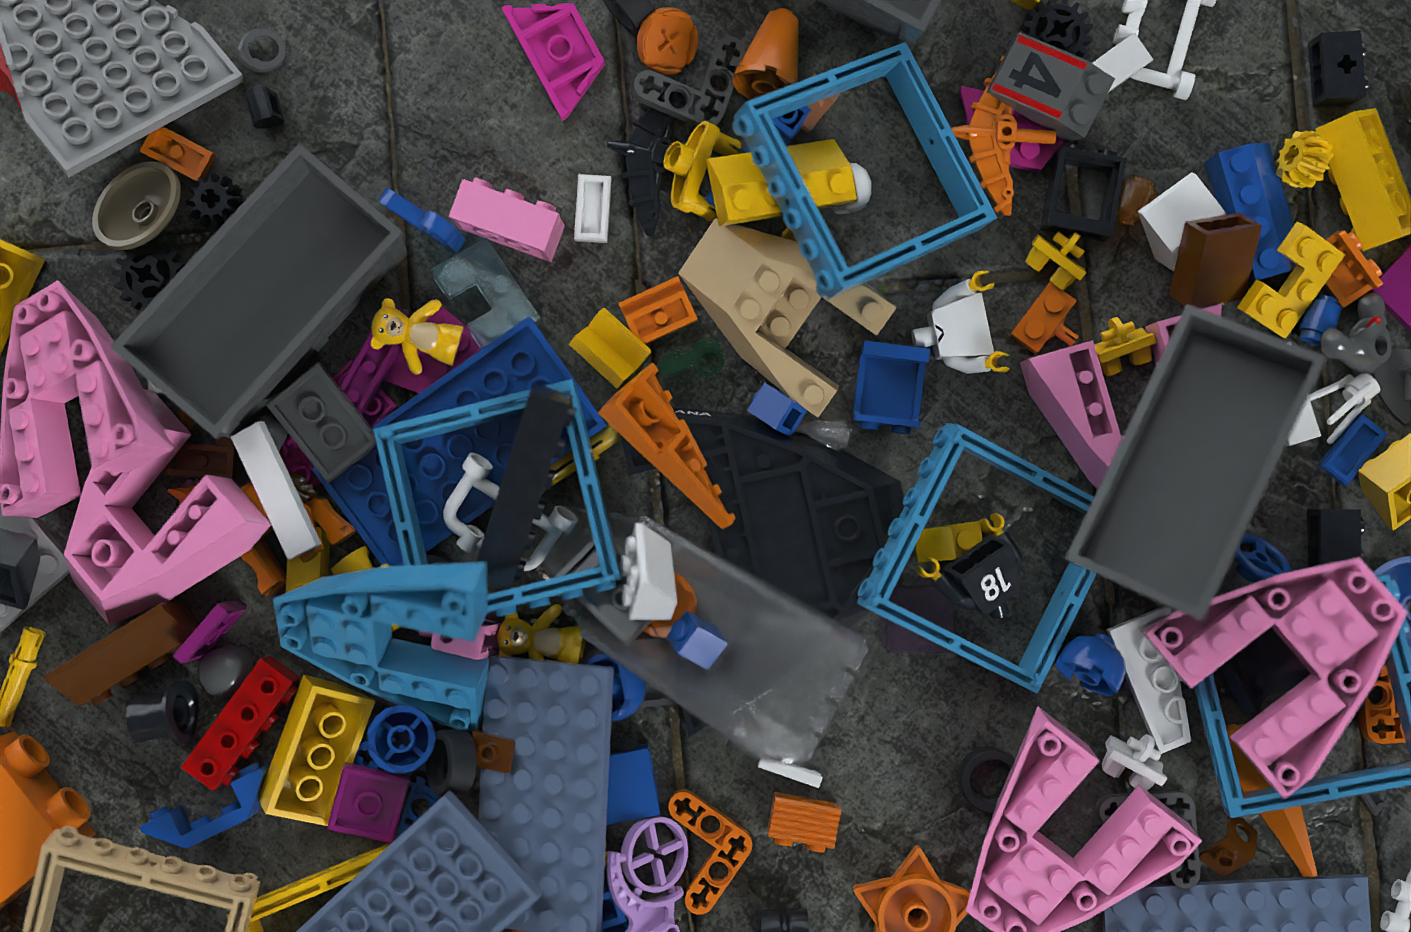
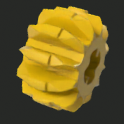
[1274,130,1334,188]

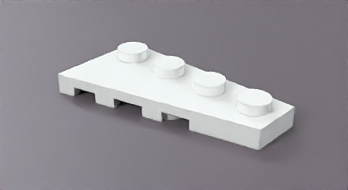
[1106,605,1191,754]

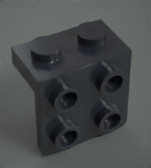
[1216,627,1311,714]

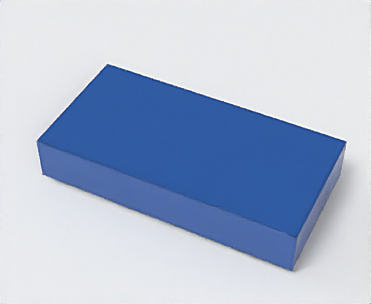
[1317,414,1388,486]

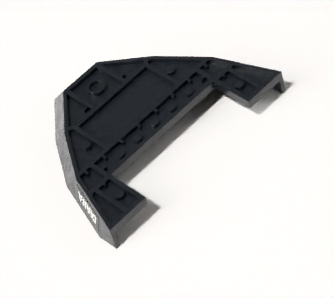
[620,407,904,737]

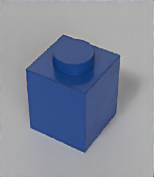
[747,382,807,437]
[667,610,728,670]

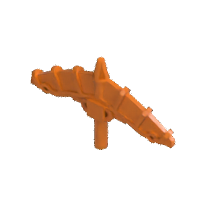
[951,56,1056,216]

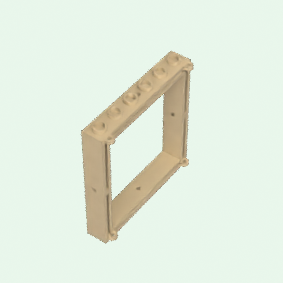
[23,826,260,932]

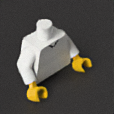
[912,270,1010,374]

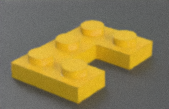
[1237,222,1345,339]

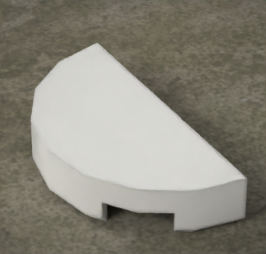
[758,753,823,788]

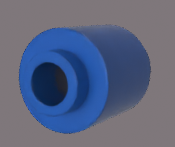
[1298,295,1343,346]

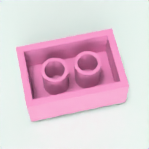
[449,178,565,262]

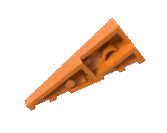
[598,363,736,529]
[1204,723,1318,877]

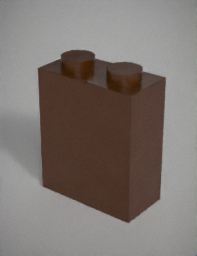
[1169,213,1262,309]

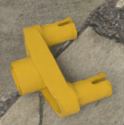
[663,121,741,222]

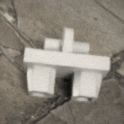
[1102,734,1167,791]

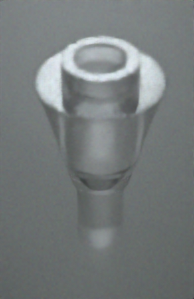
[795,420,852,452]

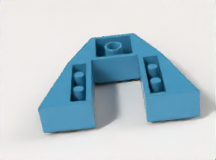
[273,562,489,732]

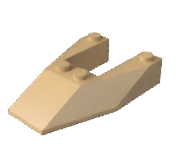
[678,218,897,417]

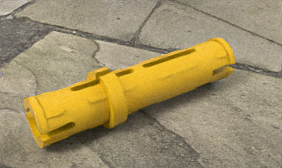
[542,424,621,493]
[0,627,46,727]

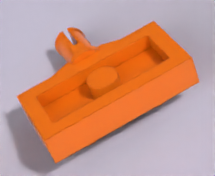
[1009,281,1079,355]

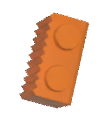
[767,792,841,852]

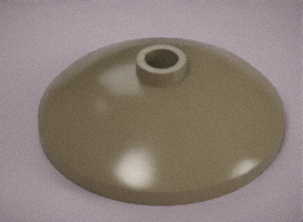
[92,162,181,250]

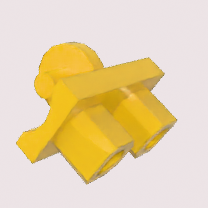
[1025,231,1086,290]
[1094,317,1157,376]

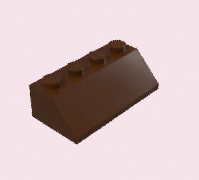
[43,599,200,706]

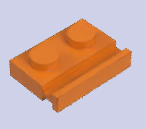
[618,276,698,345]

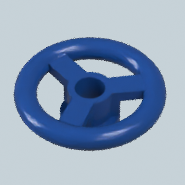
[1233,534,1291,583]

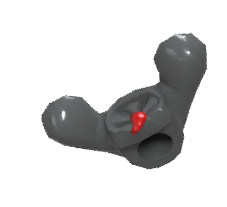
[1319,292,1392,374]

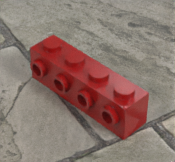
[181,655,302,791]

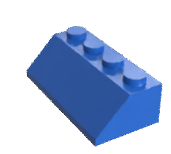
[1205,143,1296,284]

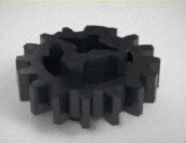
[1019,0,1093,58]
[112,240,186,310]

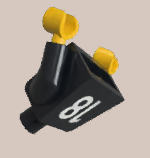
[916,513,1023,618]

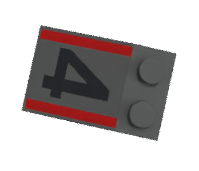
[987,32,1115,142]

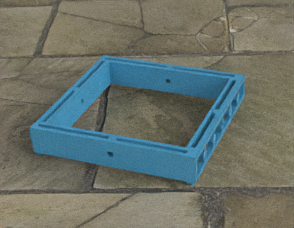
[733,42,997,300]
[373,379,623,633]
[857,423,1097,694]
[1194,574,1411,818]

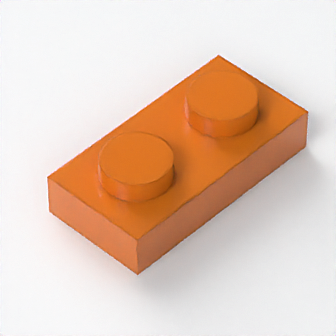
[140,126,217,182]

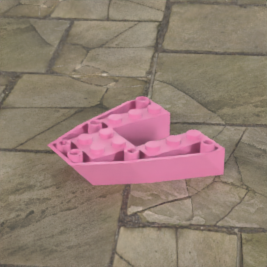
[0,280,174,518]
[1020,303,1222,490]
[64,389,271,626]
[1140,558,1407,799]
[966,706,1202,932]

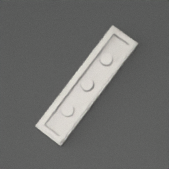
[231,421,322,560]

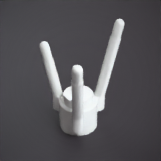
[1309,372,1380,444]

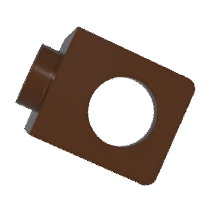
[472,727,515,773]
[1199,816,1258,877]

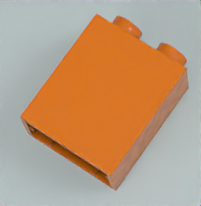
[0,731,96,911]

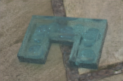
[430,237,541,349]

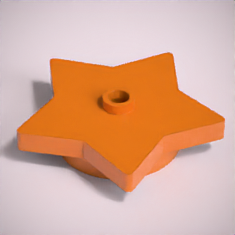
[853,845,971,932]

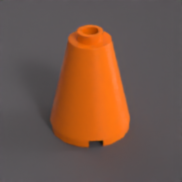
[733,8,799,100]

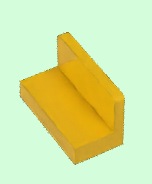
[569,308,651,389]

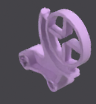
[607,816,688,932]

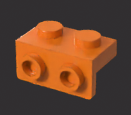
[1324,230,1383,308]

